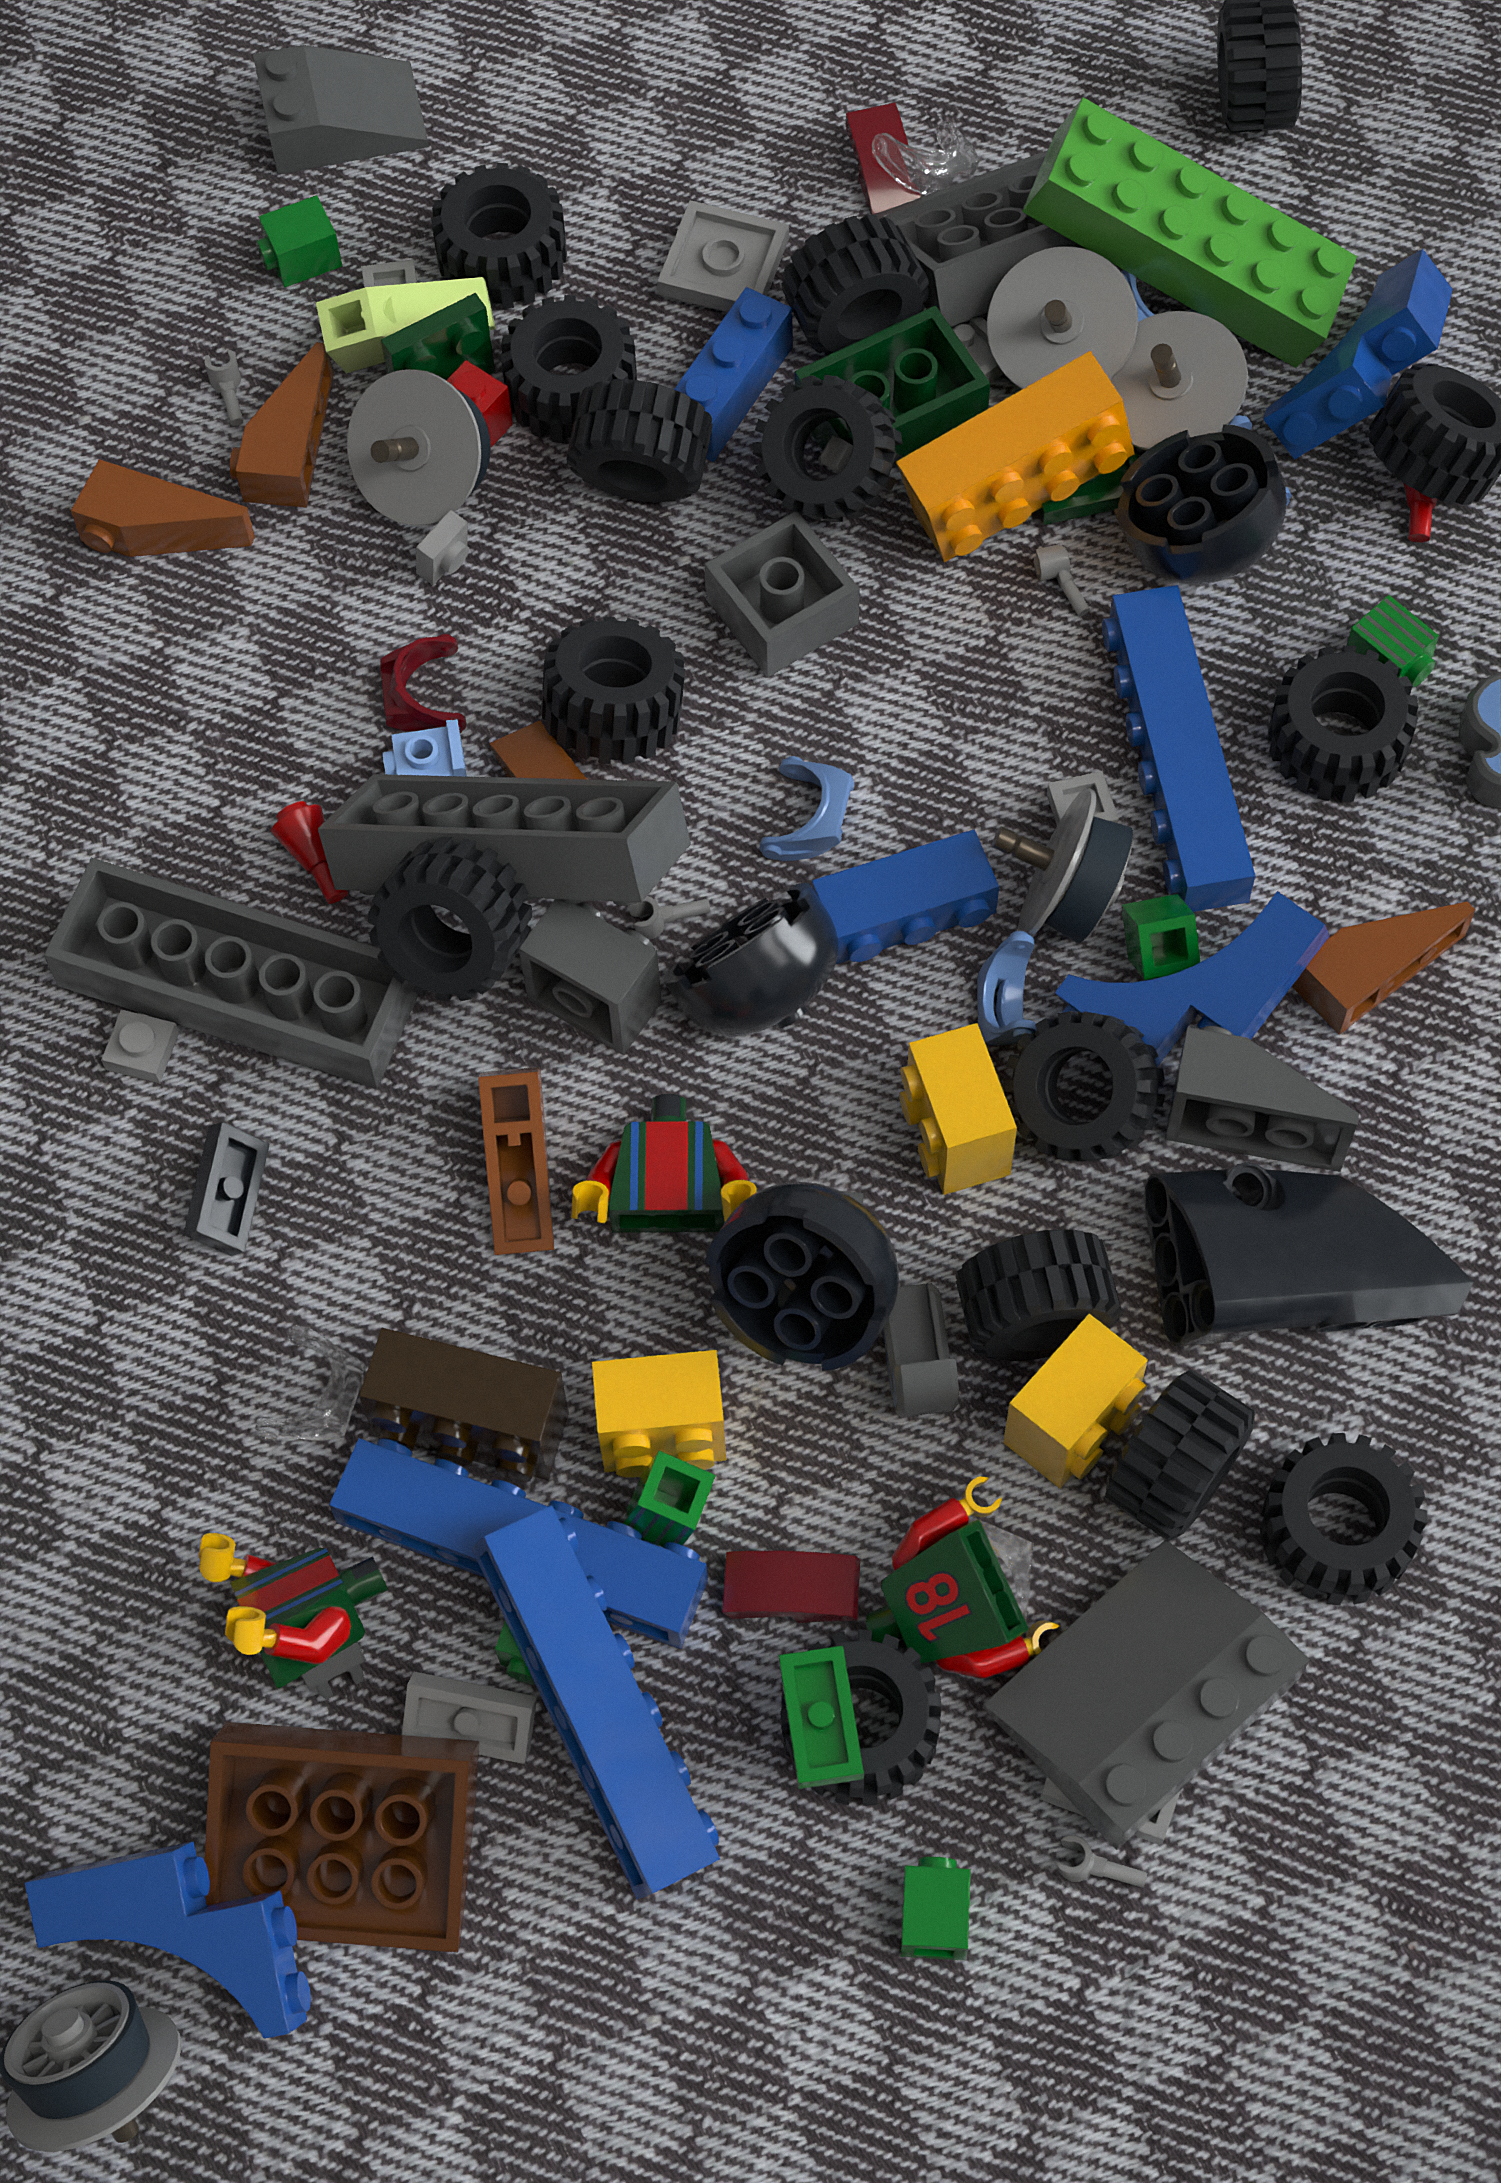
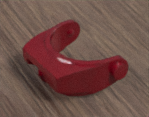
[380,634,467,733]

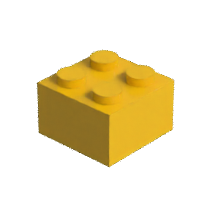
[899,1023,1017,1195]
[1003,1313,1148,1489]
[592,1350,727,1477]

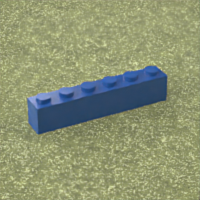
[1102,585,1256,912]
[329,1438,708,1649]
[471,1505,720,1900]

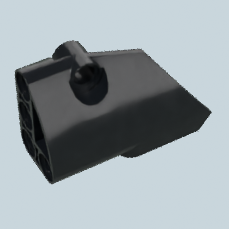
[1144,1162,1474,1346]

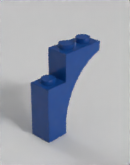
[1263,248,1453,459]
[1055,891,1330,1068]
[25,1841,311,2039]

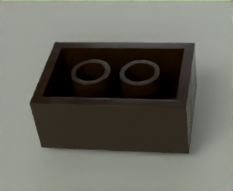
[359,1327,569,1482]

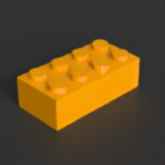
[896,351,1135,562]

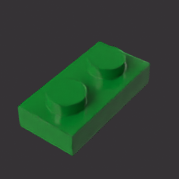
[779,1646,864,1789]

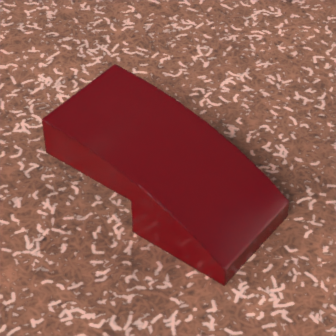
[845,102,921,215]
[722,1551,861,1623]

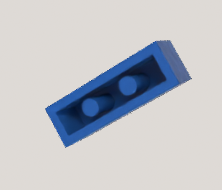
[674,287,793,462]
[812,829,999,965]

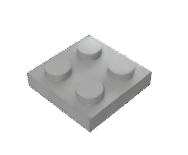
[657,200,789,312]

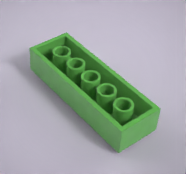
[1022,97,1357,368]

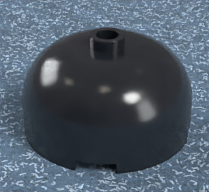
[1115,424,1287,585]
[663,883,838,1037]
[705,1182,899,1371]

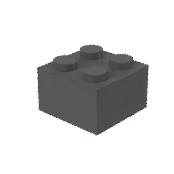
[704,511,860,678]
[519,899,662,1055]

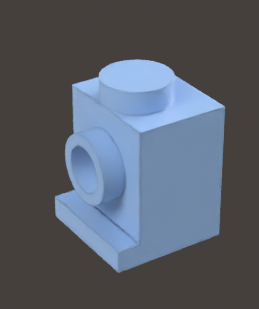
[383,719,467,776]

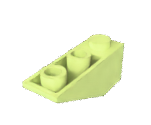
[316,277,496,373]

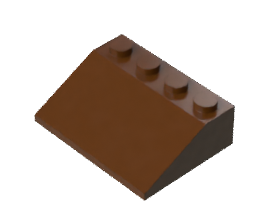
[204,1722,479,1953]

